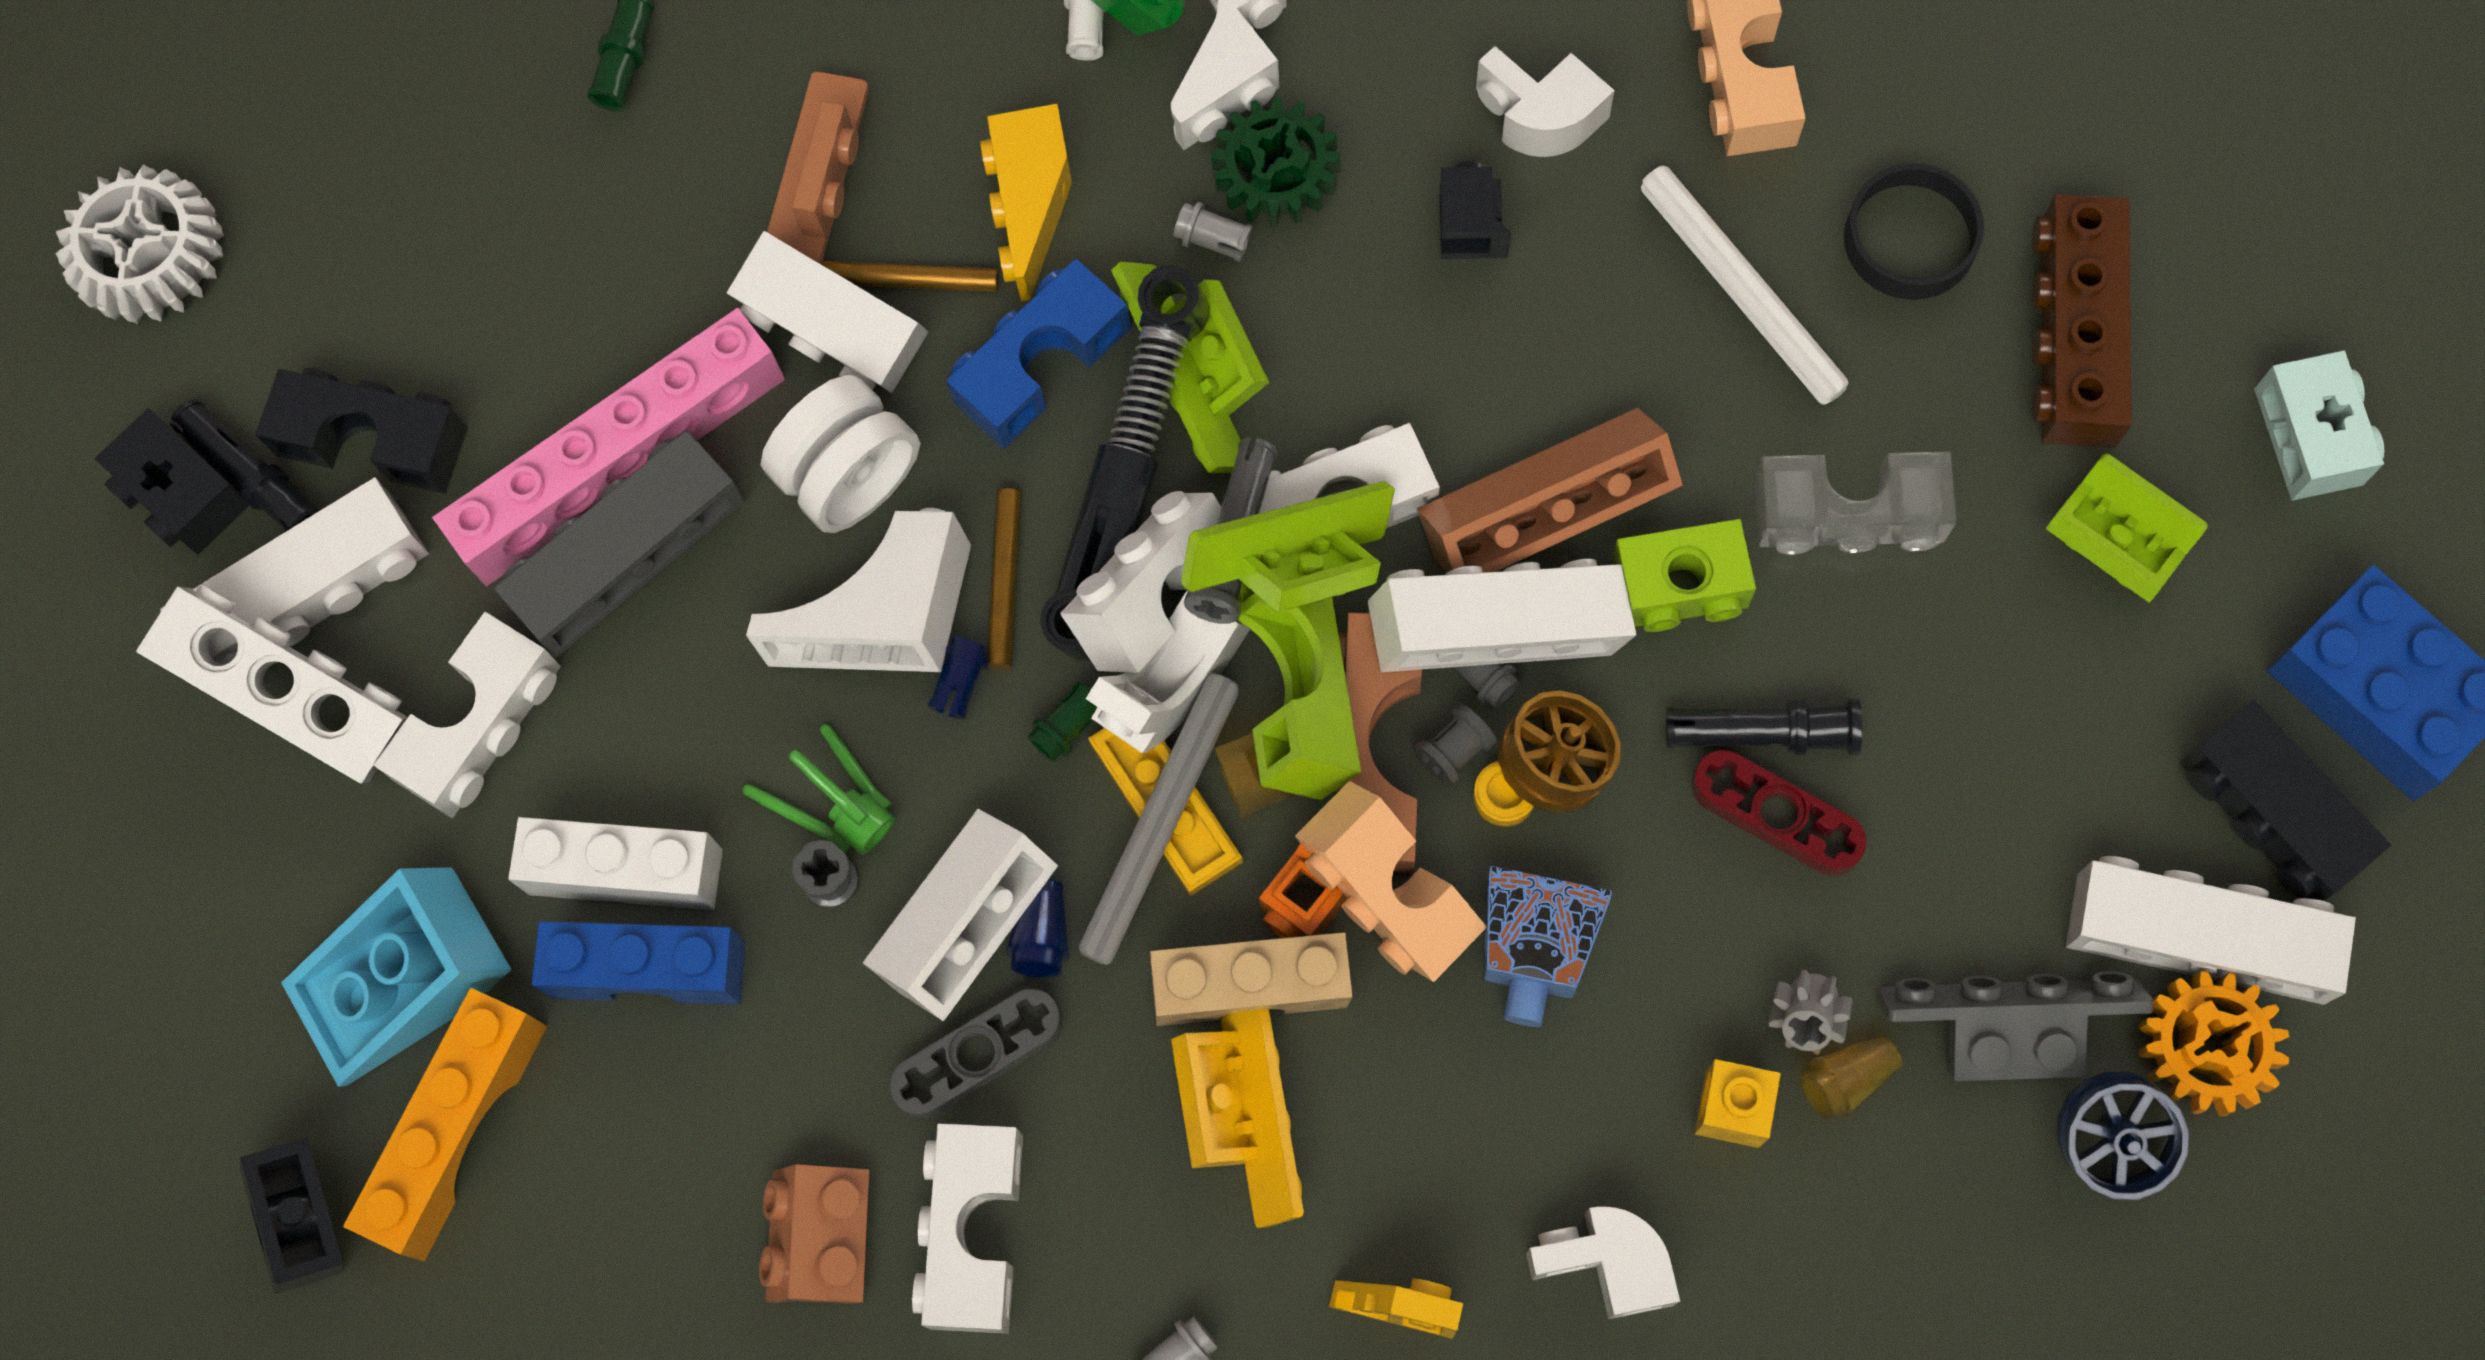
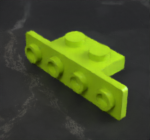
[1111,261,1269,473]
[1181,481,1395,612]

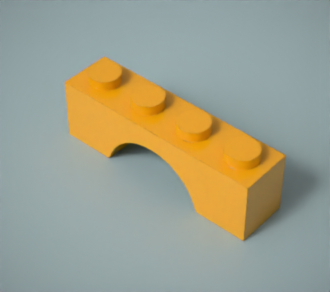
[343,987,548,1261]

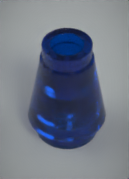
[1006,879,1070,978]

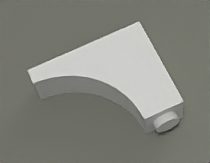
[746,508,971,672]

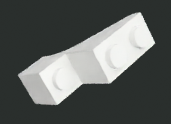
[1171,0,1286,150]

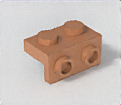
[759,1164,869,1304]

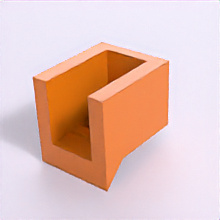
[1259,843,1348,938]

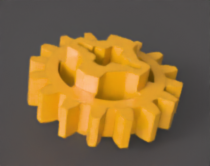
[2138,971,2290,1117]

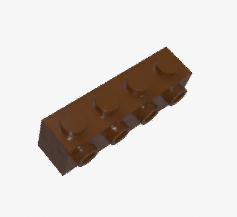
[2032,194,2132,448]

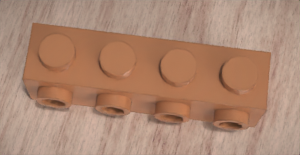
[1416,408,1683,573]

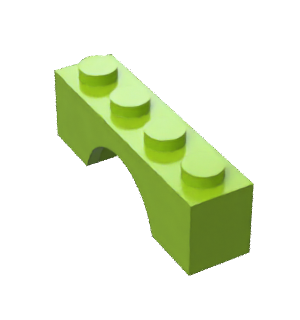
[1237,583,1361,800]

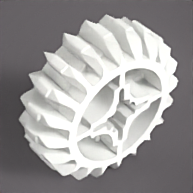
[55,164,224,325]

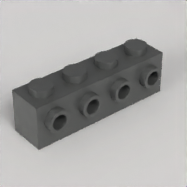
[493,430,745,659]

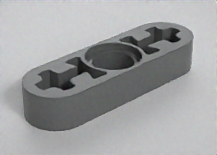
[890,989,1062,1119]

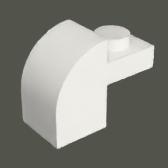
[1476,46,1615,157]
[1526,1207,1680,1320]

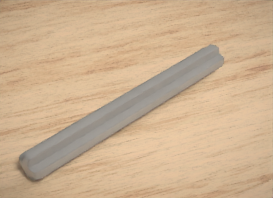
[1079,673,1239,965]

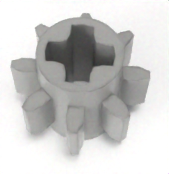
[1768,970,1853,1055]

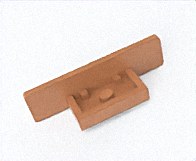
[767,71,869,264]

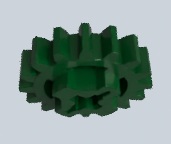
[1211,97,1340,227]

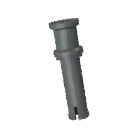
[1184,437,1278,624]

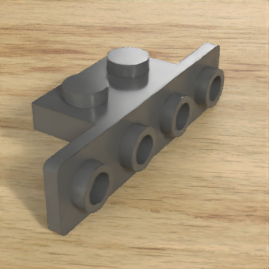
[1878,971,2153,1081]

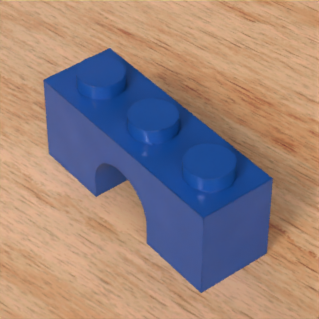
[946,258,1131,449]
[532,921,746,1005]

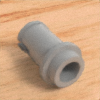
[1173,201,1253,262]
[1141,1316,1219,1360]

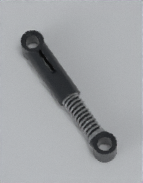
[1040,265,1210,661]

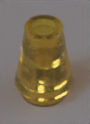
[1800,1035,1902,1119]

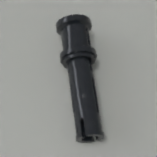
[1666,699,1862,755]

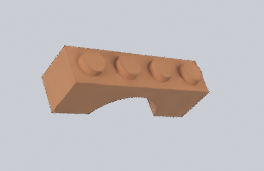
[1335,613,1422,875]

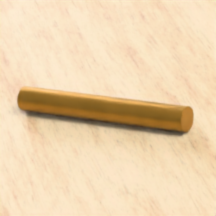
[820,261,999,292]
[987,488,1021,670]

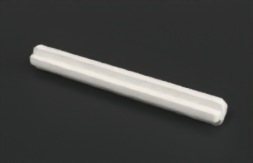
[1641,165,1849,405]

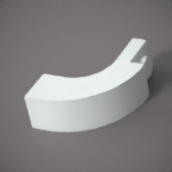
[1086,590,1250,753]

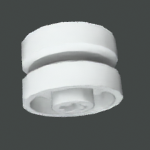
[760,375,921,533]

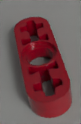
[1692,750,1867,876]

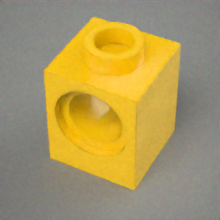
[1694,1059,1781,1148]

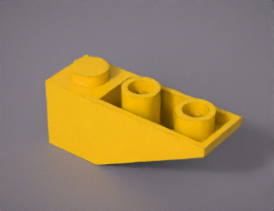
[980,104,1072,302]

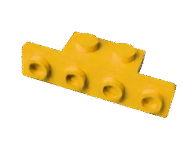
[1171,1009,1304,1228]

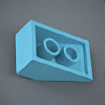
[281,867,512,1087]

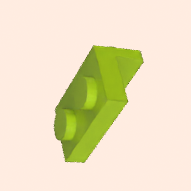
[2045,454,2208,603]

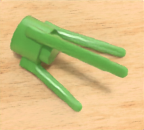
[742,723,895,855]

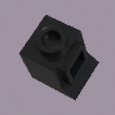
[1439,161,1511,259]

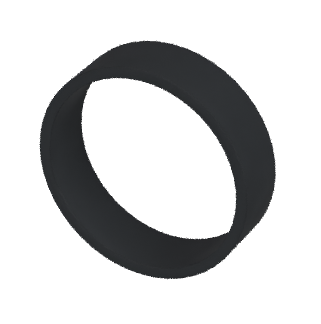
[1844,163,1984,300]

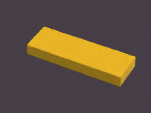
[1088,728,1243,896]

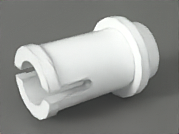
[1064,0,1105,61]

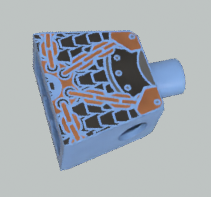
[1484,866,1612,1027]

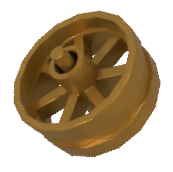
[1498,690,1621,813]

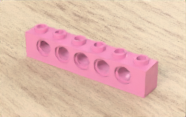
[432,308,786,587]

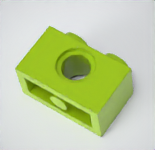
[1612,519,1756,632]

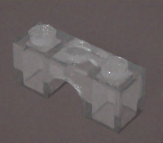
[1754,451,1957,554]

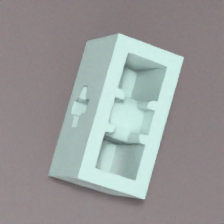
[2254,350,2384,501]

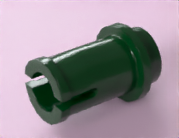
[1027,681,1098,762]

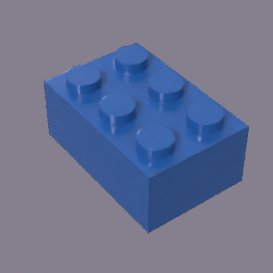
[2266,564,2485,802]

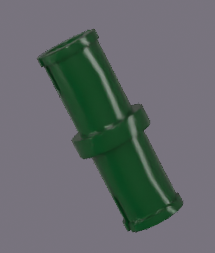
[587,0,655,111]

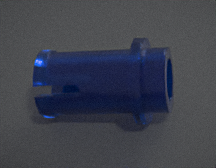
[927,636,990,720]

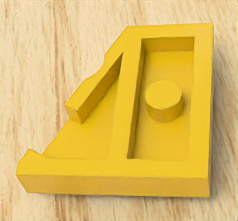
[1329,1278,1464,1339]

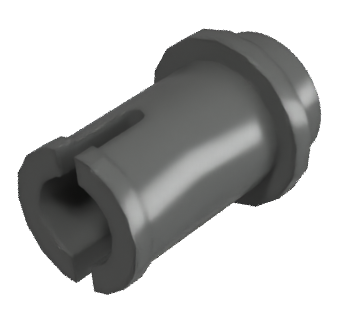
[1452,664,1521,708]

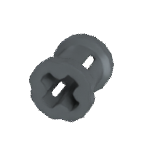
[1413,703,1497,787]
[792,840,859,909]

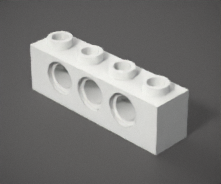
[136,583,408,784]

